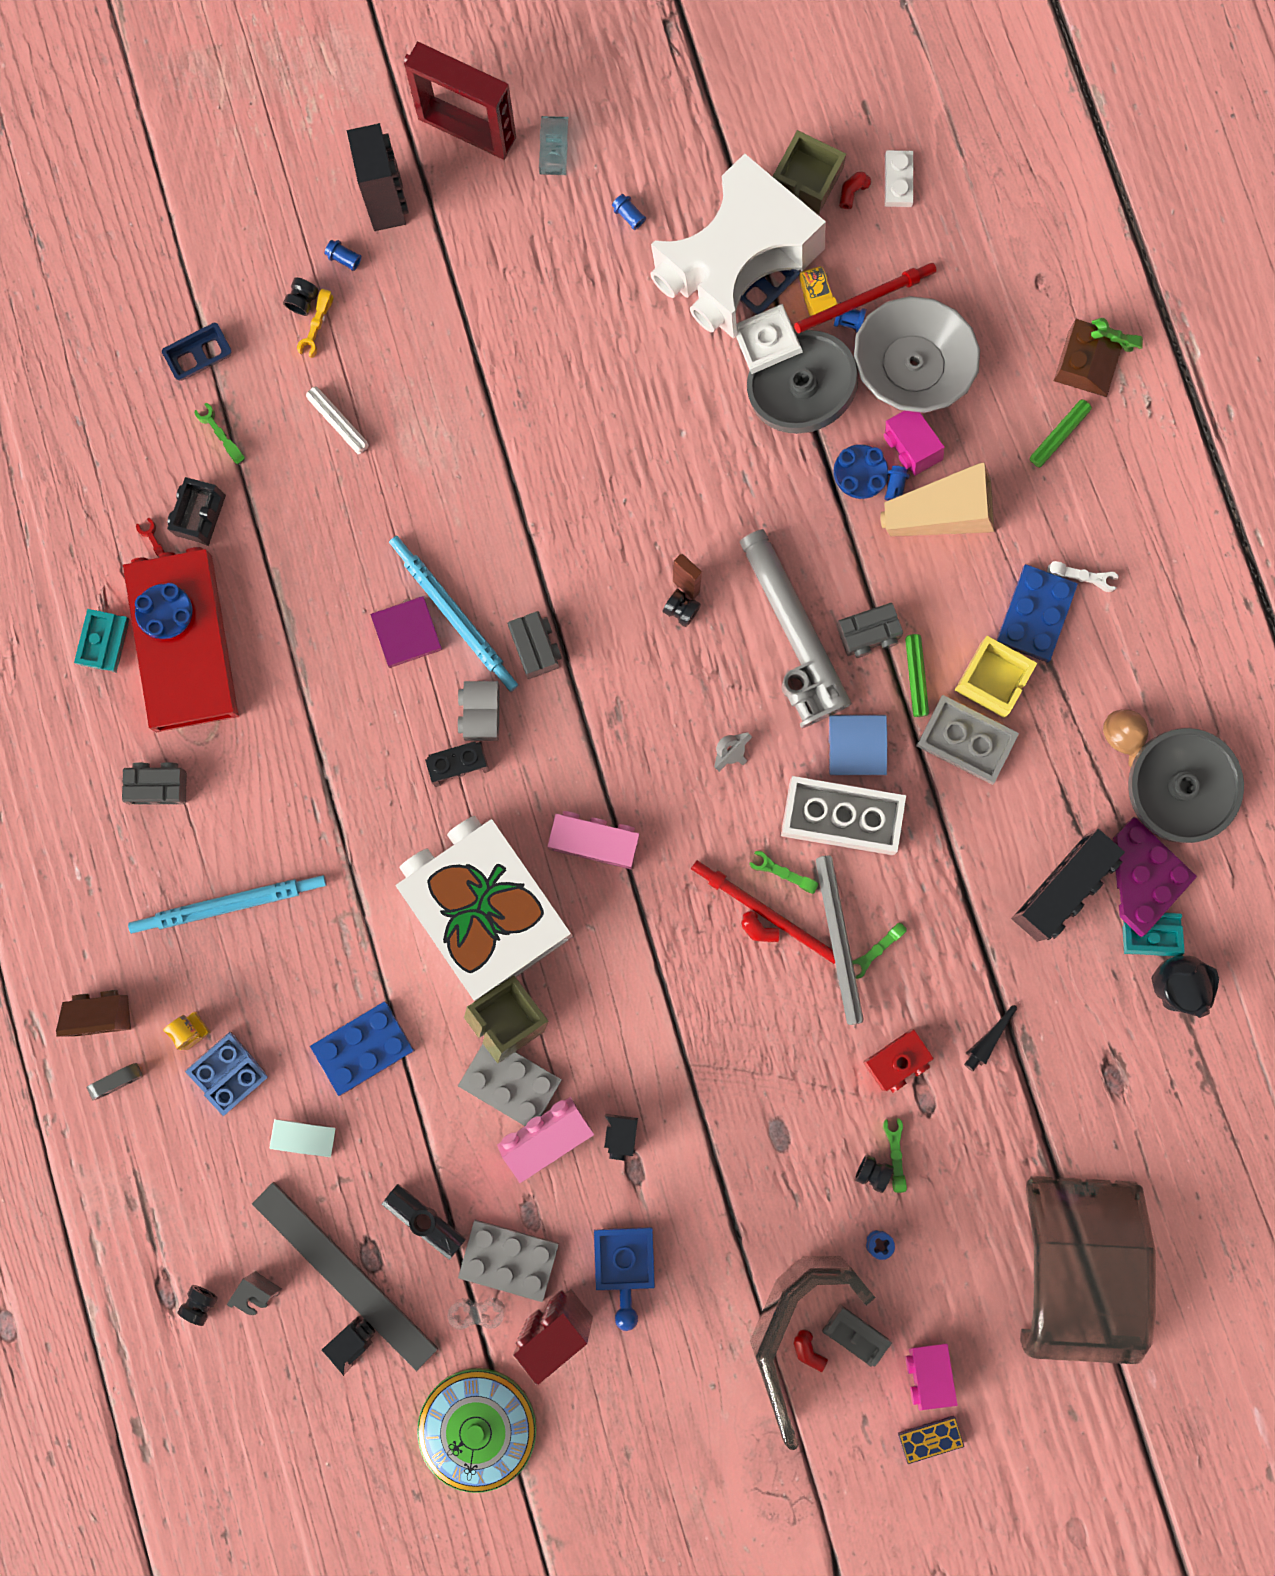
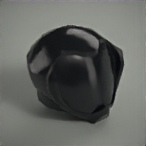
[1151,955,1219,1018]

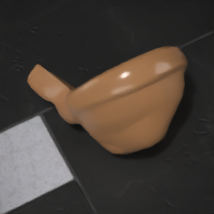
[1103,709,1149,767]

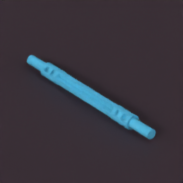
[389,536,519,692]
[128,875,327,934]

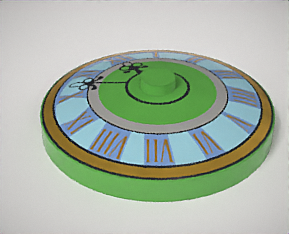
[417,1368,537,1493]

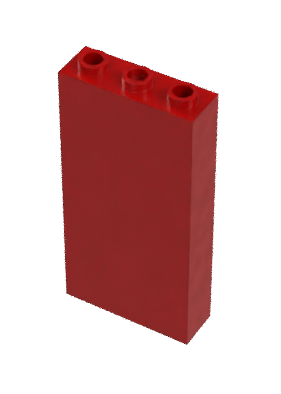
[123,547,239,733]

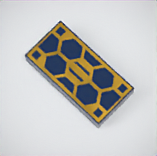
[898,1416,964,1464]

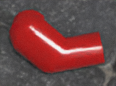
[839,171,871,209]
[741,911,779,942]
[793,1330,828,1372]

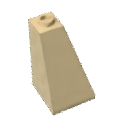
[881,463,994,537]

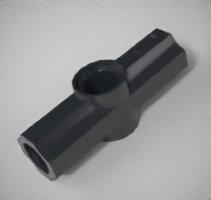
[382,1184,466,1260]

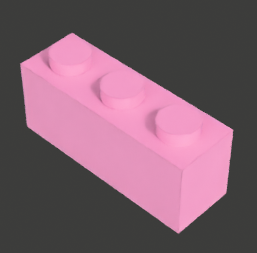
[547,811,639,870]
[497,1097,594,1183]

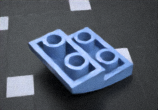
[829,715,887,775]
[185,1032,268,1116]

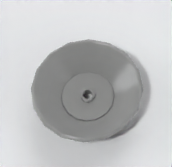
[854,296,980,413]

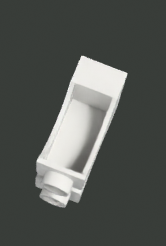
[651,154,826,339]

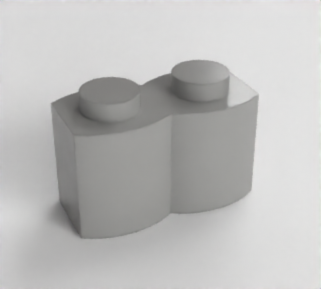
[458,681,500,741]

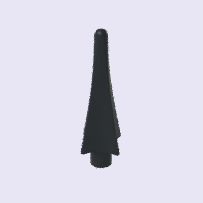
[964,1005,1017,1071]

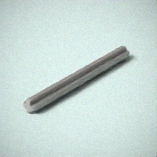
[816,856,864,1025]

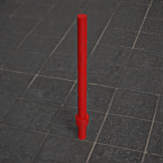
[794,263,936,333]
[691,860,835,964]

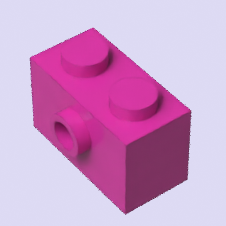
[884,410,945,476]
[905,1344,958,1411]

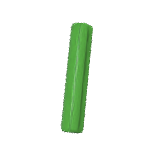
[1029,399,1092,468]
[905,634,929,717]

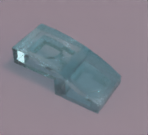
[539,116,568,175]

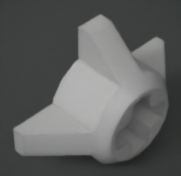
[714,732,752,772]

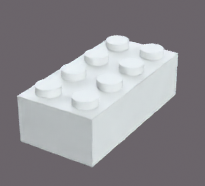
[781,776,906,855]

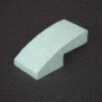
[269,1119,336,1157]

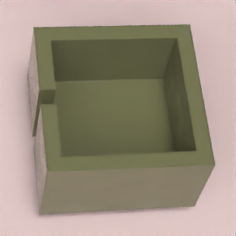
[772,130,846,214]
[464,976,548,1064]

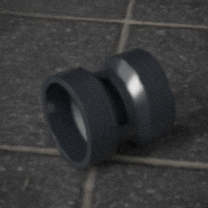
[283,277,319,316]
[662,589,701,627]
[855,1154,894,1193]
[177,1285,218,1326]

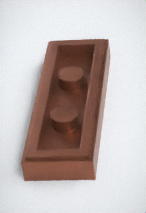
[673,554,702,600]

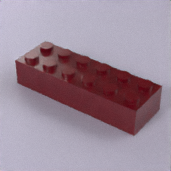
[513,1289,593,1386]

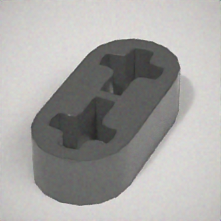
[86,1063,143,1101]

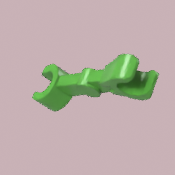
[1091,318,1143,352]
[194,403,245,464]
[749,851,818,894]
[852,923,907,979]
[883,1118,907,1193]

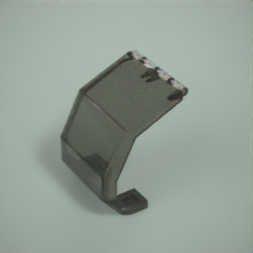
[1020,1176,1156,1364]
[750,1256,876,1450]

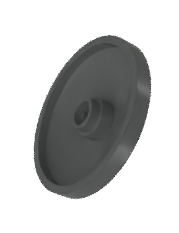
[747,330,858,434]
[1128,728,1244,843]

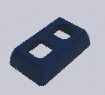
[740,269,800,315]
[162,323,232,381]

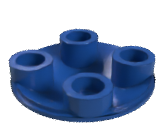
[833,445,889,499]
[135,583,193,639]

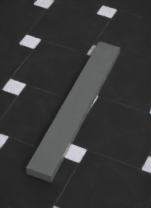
[252,1182,438,1371]

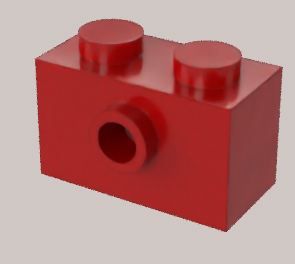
[863,1029,934,1093]

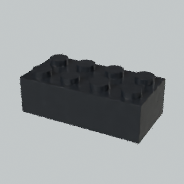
[346,123,409,231]
[1011,829,1125,942]

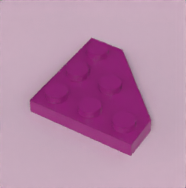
[1113,817,1197,937]

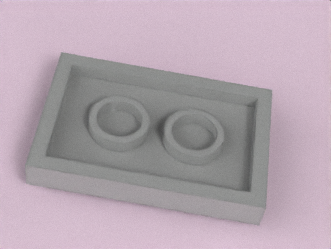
[916,695,1019,785]
[458,1044,562,1126]
[458,1219,559,1302]

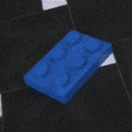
[996,564,1078,663]
[310,1001,415,1096]

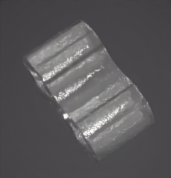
[447,1298,506,1330]

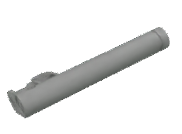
[740,529,852,728]

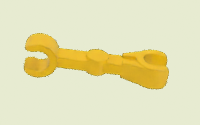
[297,289,334,358]

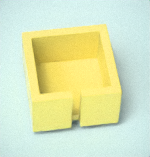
[954,636,1037,718]

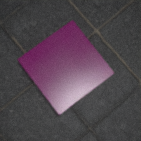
[370,596,442,668]

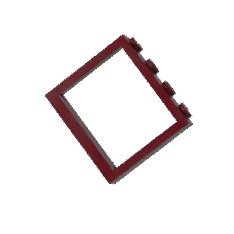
[404,41,516,160]

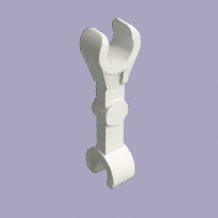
[1047,561,1119,592]

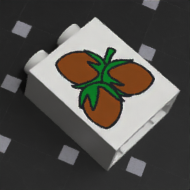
[395,816,573,1001]

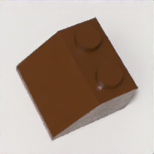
[1054,319,1122,397]
[56,990,131,1037]

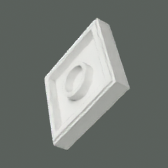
[736,304,803,374]

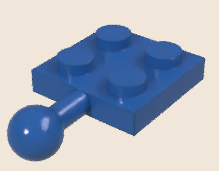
[594,1227,655,1331]

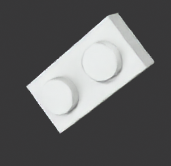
[885,150,913,207]

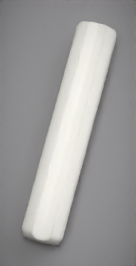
[306,387,369,454]

